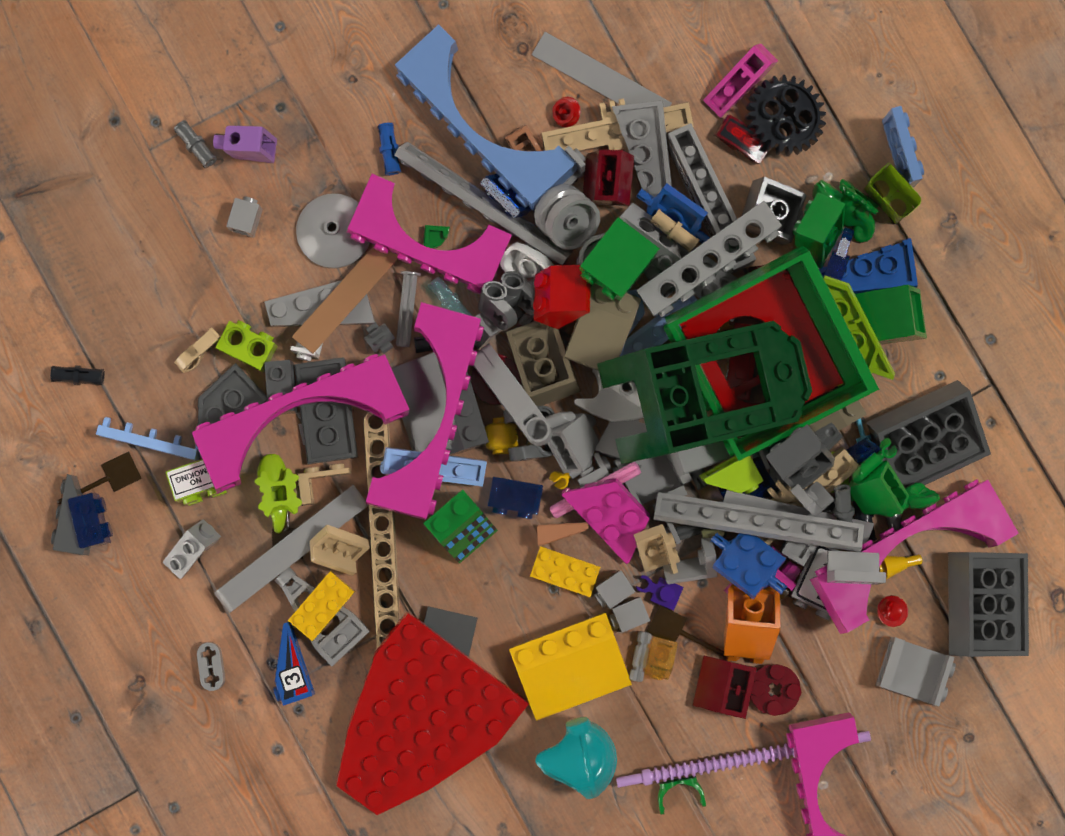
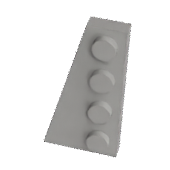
[612,100,672,197]
[264,280,375,327]

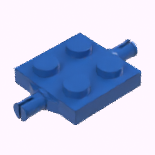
[636,183,711,244]
[711,533,787,600]

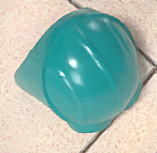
[535,717,617,799]

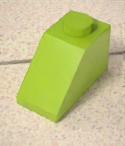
[700,456,763,494]

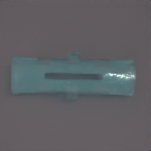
[428,277,472,316]

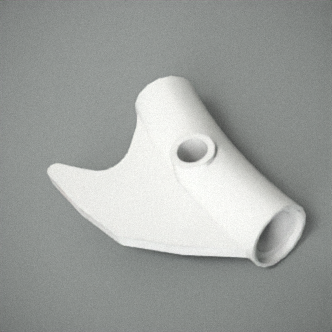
[574,369,644,422]

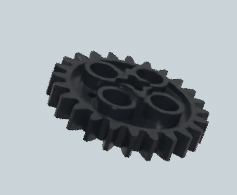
[745,75,826,156]

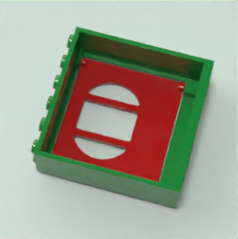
[663,245,879,461]

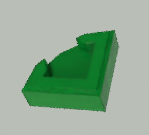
[423,225,450,249]

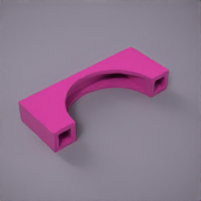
[786,712,859,836]

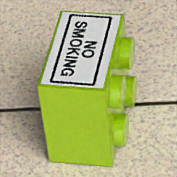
[166,459,227,506]

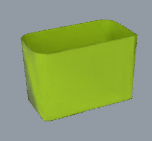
[864,163,921,224]

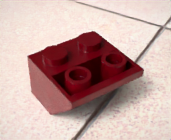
[583,150,634,206]
[692,655,757,719]

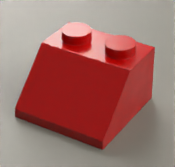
[533,265,591,329]

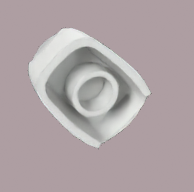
[500,242,554,287]

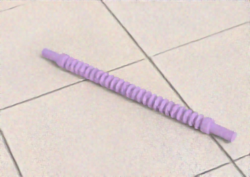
[616,731,871,788]

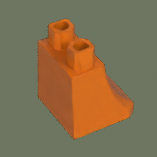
[724,584,781,664]

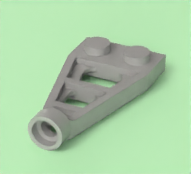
[274,567,370,667]

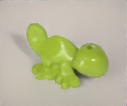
[254,454,302,533]

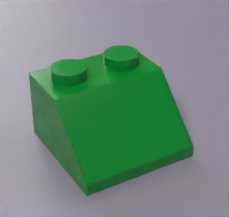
[793,192,846,269]

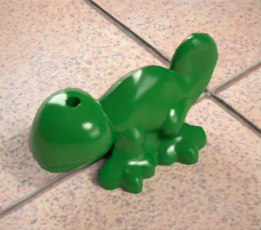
[812,179,879,243]

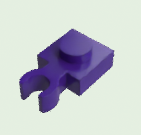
[636,575,684,611]

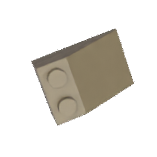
[564,283,641,371]
[506,321,581,406]

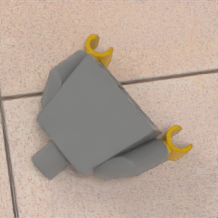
[545,411,599,489]

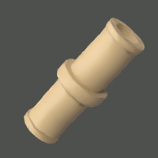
[649,209,699,253]

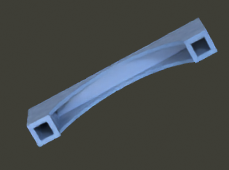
[395,24,577,211]

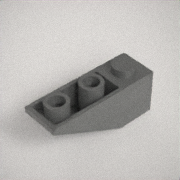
[51,474,94,556]

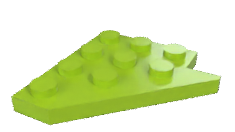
[810,275,895,387]

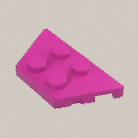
[561,478,650,564]

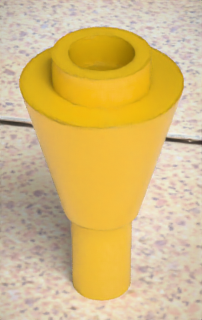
[879,554,922,580]

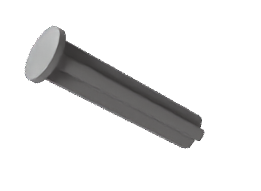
[396,271,421,347]

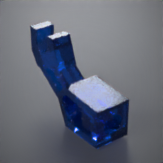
[823,228,854,281]

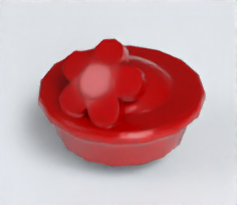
[552,96,581,128]
[877,595,908,627]

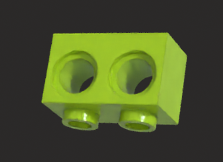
[215,320,278,373]

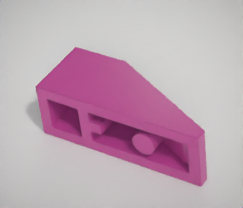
[703,44,778,118]

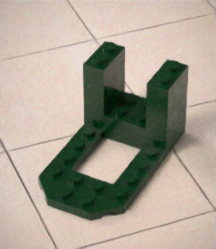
[597,321,812,464]

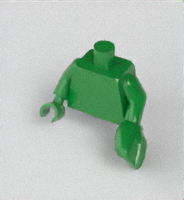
[849,438,940,517]

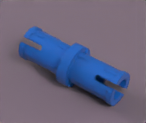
[378,122,401,175]

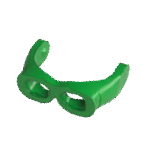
[658,776,706,815]

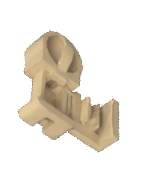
[175,328,221,373]

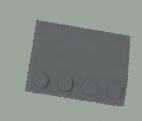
[391,352,489,456]
[866,380,991,489]
[948,552,1029,657]

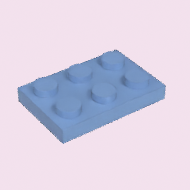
[882,106,924,188]

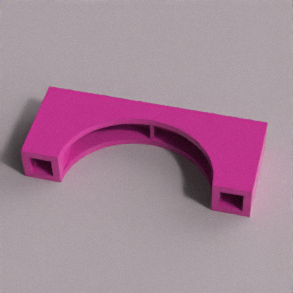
[347,174,512,294]

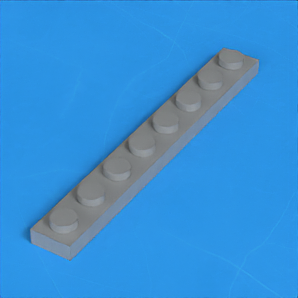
[395,142,573,265]
[654,492,864,552]

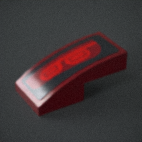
[715,115,768,164]

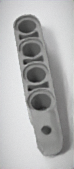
[473,343,552,446]

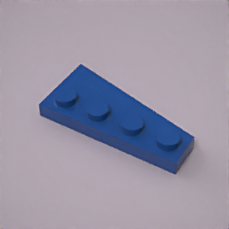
[819,238,918,294]

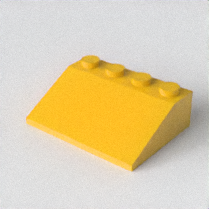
[509,612,632,721]

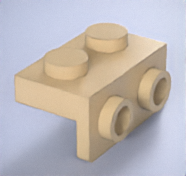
[633,524,680,574]
[310,525,370,576]

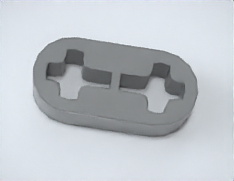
[197,642,225,691]

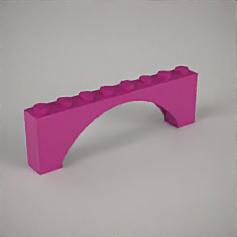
[366,302,484,520]
[192,354,410,494]
[809,479,1019,634]

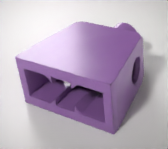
[213,126,277,163]

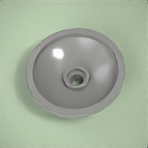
[296,194,370,268]

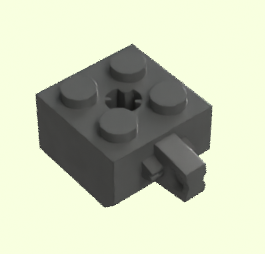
[742,177,806,245]
[766,422,843,489]

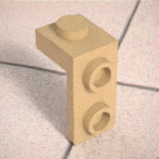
[295,464,351,506]

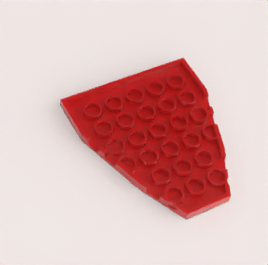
[336,611,529,815]

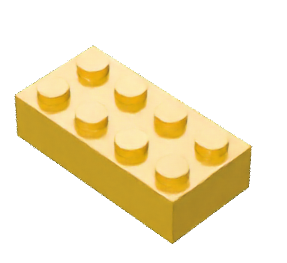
[530,546,601,597]
[288,571,356,641]

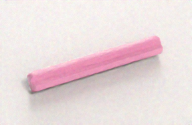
[550,462,641,518]

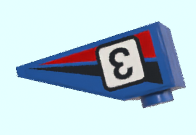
[273,622,315,706]

